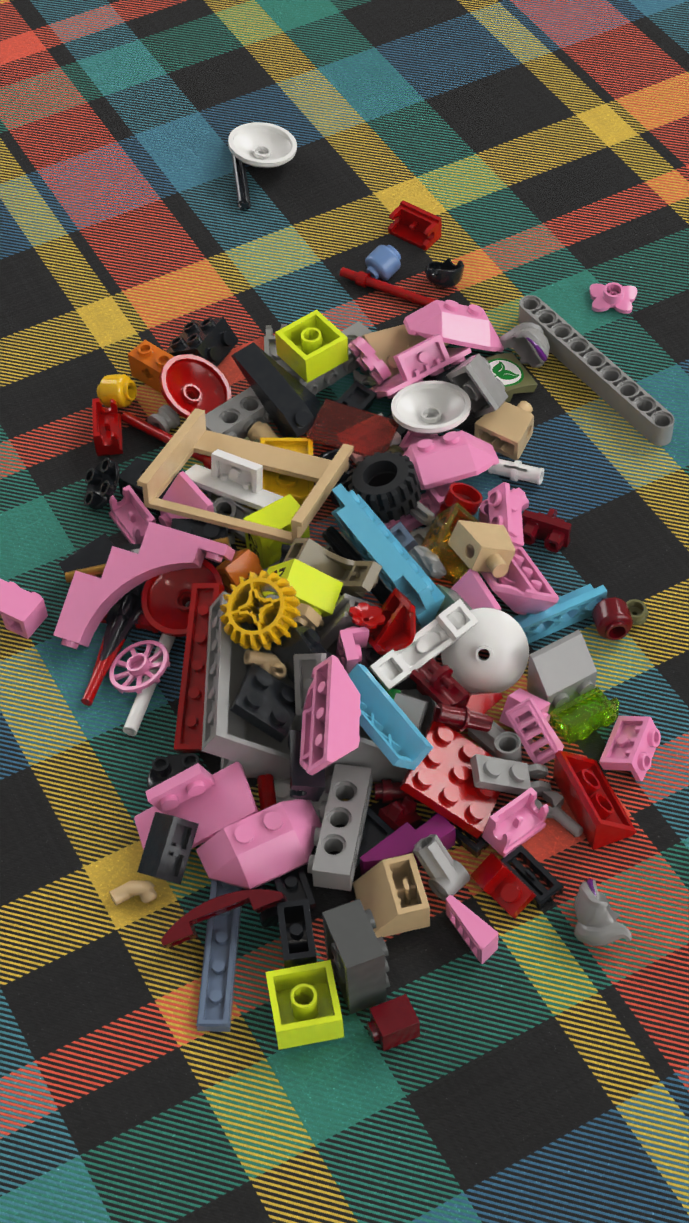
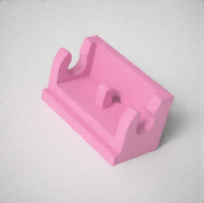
[109,485,156,544]
[482,787,549,857]

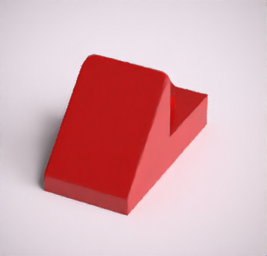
[471,852,537,918]

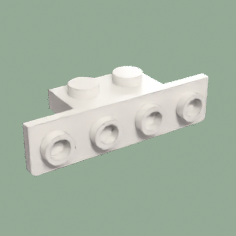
[185,449,283,510]

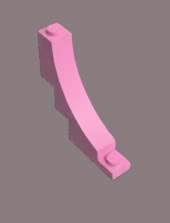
[53,522,235,650]

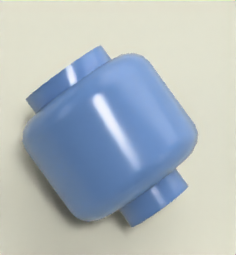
[365,245,401,281]

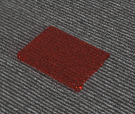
[307,399,399,457]

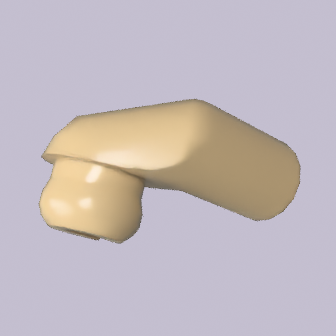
[109,880,157,906]

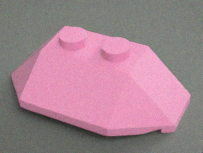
[403,300,504,352]
[403,430,499,490]
[480,545,559,615]
[299,655,361,775]
[196,799,322,890]

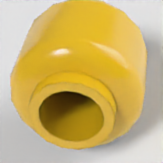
[97,374,137,408]

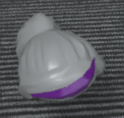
[499,322,550,368]
[574,878,632,947]

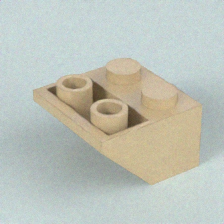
[353,853,430,938]

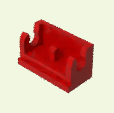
[388,200,442,251]
[92,398,123,456]

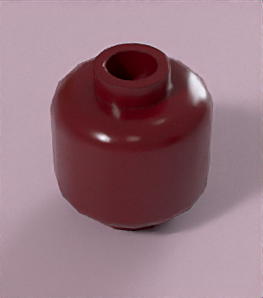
[592,597,633,640]

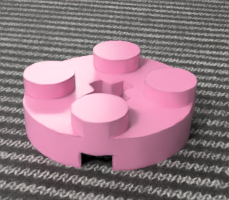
[348,336,391,385]

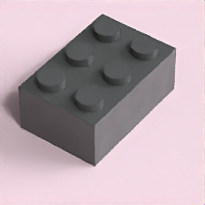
[322,899,390,1014]

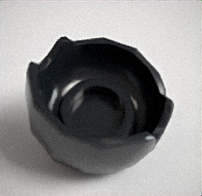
[425,258,464,289]

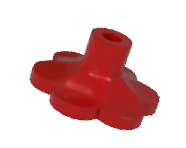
[349,602,386,630]

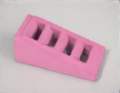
[505,697,564,765]
[446,895,498,964]

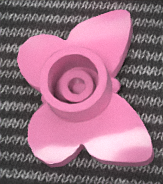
[589,282,637,314]

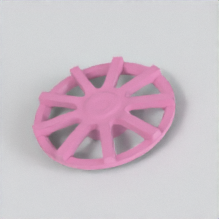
[109,640,170,694]

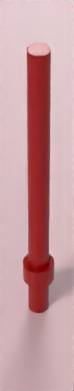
[339,267,435,306]
[121,411,211,469]

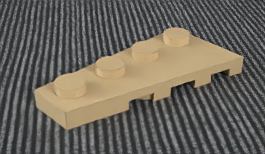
[361,324,449,379]

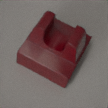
[378,795,422,831]

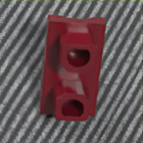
[522,508,572,553]
[410,658,469,707]

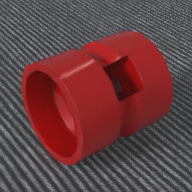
[436,482,483,533]

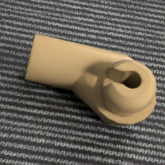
[243,649,287,680]

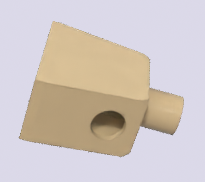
[474,401,534,460]
[448,520,515,578]

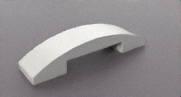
[369,599,479,691]

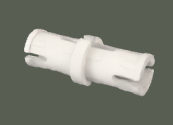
[488,459,544,485]

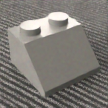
[446,353,509,418]
[527,629,597,713]

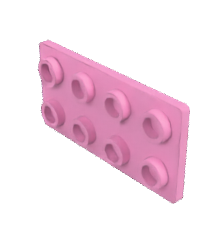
[369,334,472,399]
[134,762,258,850]

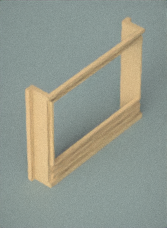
[137,408,354,544]

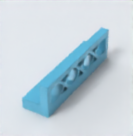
[513,584,607,644]
[348,663,433,770]

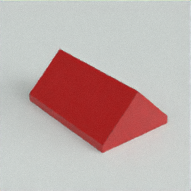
[553,750,637,850]

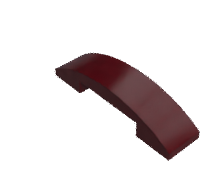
[161,889,287,949]

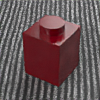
[366,994,420,1051]

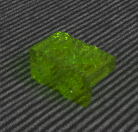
[549,687,620,744]

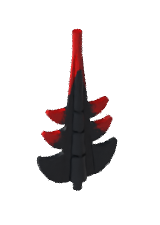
[81,543,158,706]

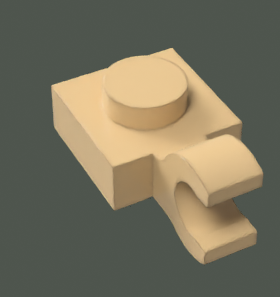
[293,603,324,631]

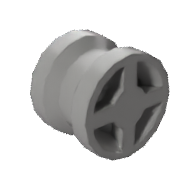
[147,405,180,433]

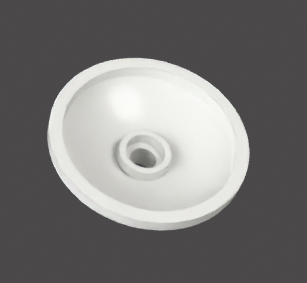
[228,122,297,168]
[391,381,471,434]
[441,607,529,693]

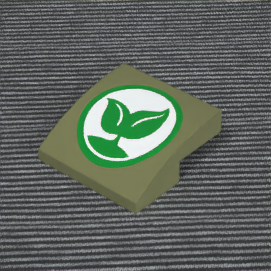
[485,352,538,402]

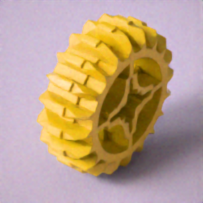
[220,570,301,652]

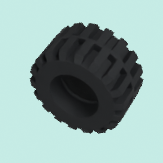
[347,451,421,523]

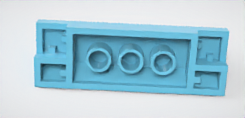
[331,483,445,629]

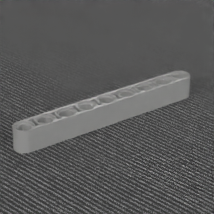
[518,295,675,446]

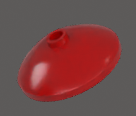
[159,354,232,419]
[141,559,225,637]

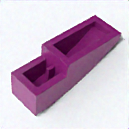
[360,813,456,875]

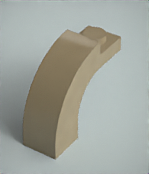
[283,538,382,598]

